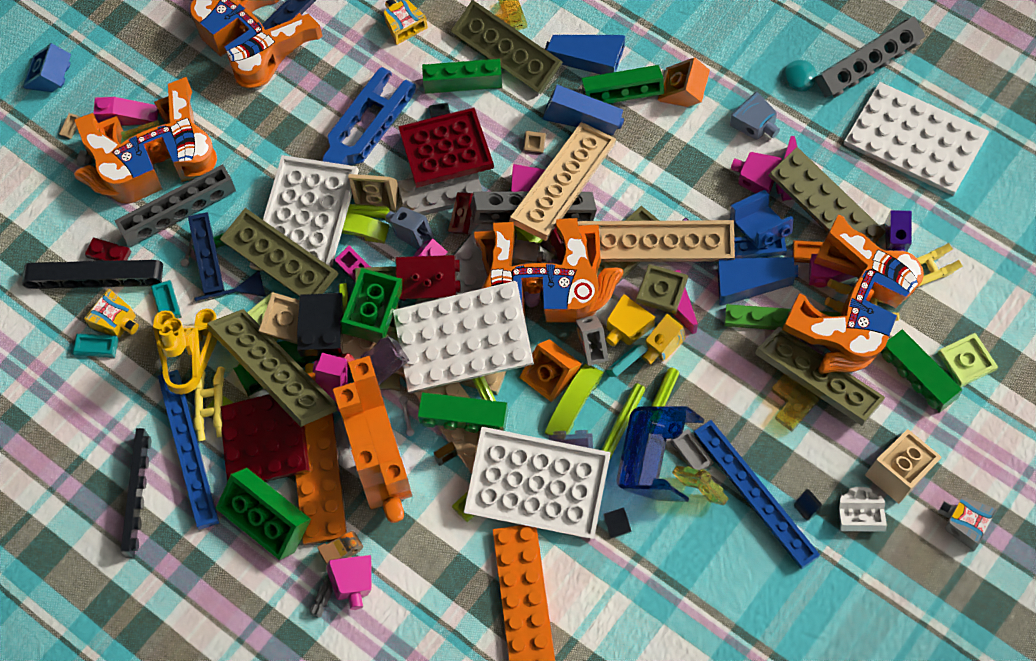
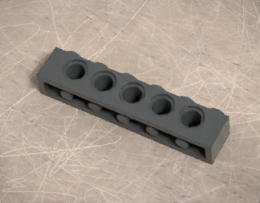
[814,16,926,98]
[114,164,236,247]
[470,191,597,224]

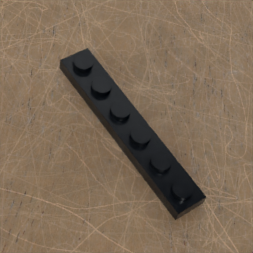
[120,428,152,558]

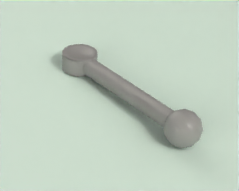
[181,237,193,268]
[399,396,414,436]

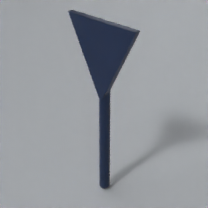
[194,271,266,301]

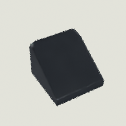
[429,103,450,118]
[794,488,822,521]
[603,507,632,539]

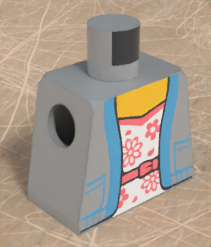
[576,315,609,366]
[938,497,997,551]

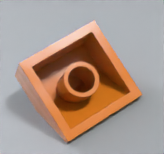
[657,57,710,107]
[519,339,582,402]

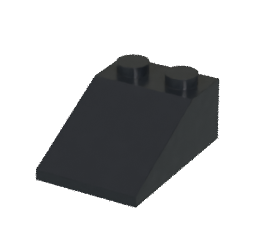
[297,293,343,357]

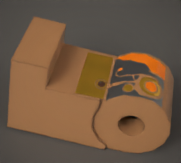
[317,531,363,565]

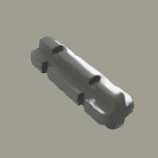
[310,574,333,618]

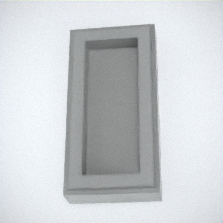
[670,429,714,476]

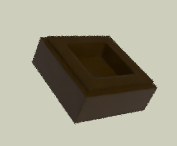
[433,441,457,466]

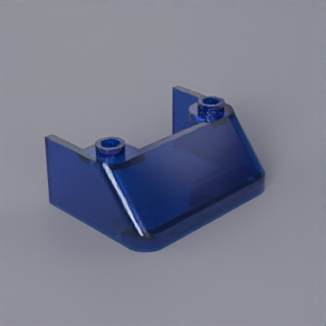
[616,406,704,502]

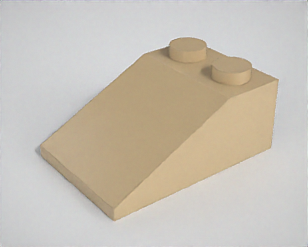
[348,174,399,211]
[865,429,942,504]

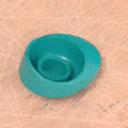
[785,60,817,91]

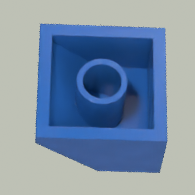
[23,43,71,92]

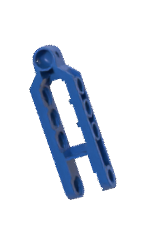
[323,67,416,166]

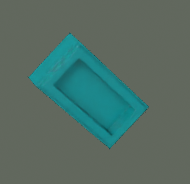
[151,280,182,319]
[73,334,119,358]
[605,344,647,377]

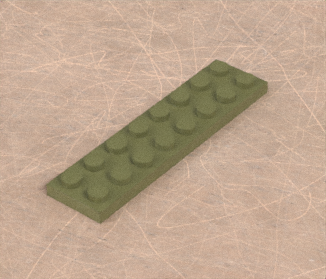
[207,309,338,427]

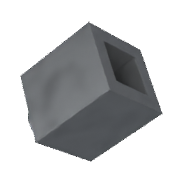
[512,239,543,266]

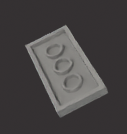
[397,173,482,215]

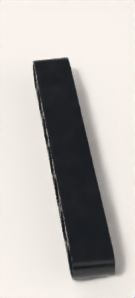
[22,260,163,289]

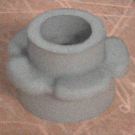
[77,150,92,167]

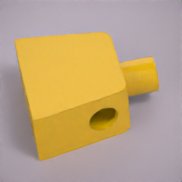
[605,294,655,346]

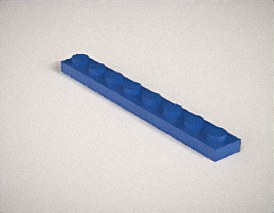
[158,370,220,530]
[694,420,820,570]

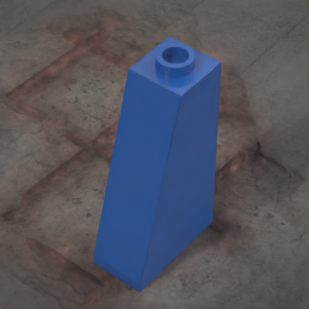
[545,35,625,75]
[542,85,624,135]
[717,257,798,305]

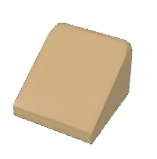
[523,131,547,153]

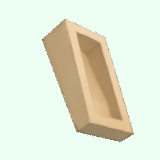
[59,113,80,139]

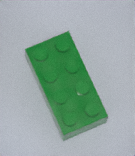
[215,468,311,561]

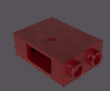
[396,255,461,299]

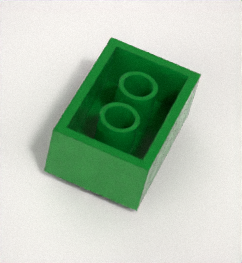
[341,268,402,345]

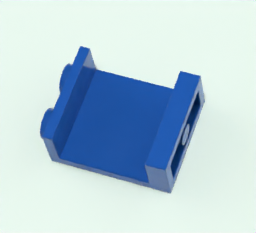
[730,190,793,249]

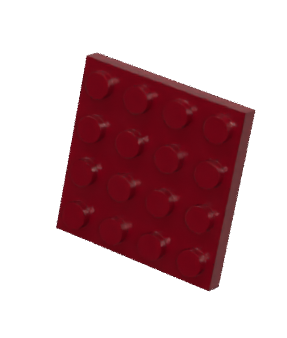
[398,107,494,188]
[220,394,310,482]

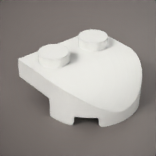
[839,487,887,532]

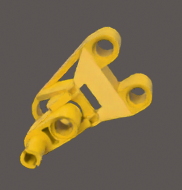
[153,309,218,395]

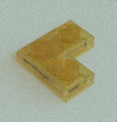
[496,0,527,30]
[121,120,161,140]
[771,374,819,432]
[672,466,729,505]

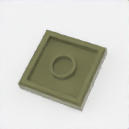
[636,264,688,314]

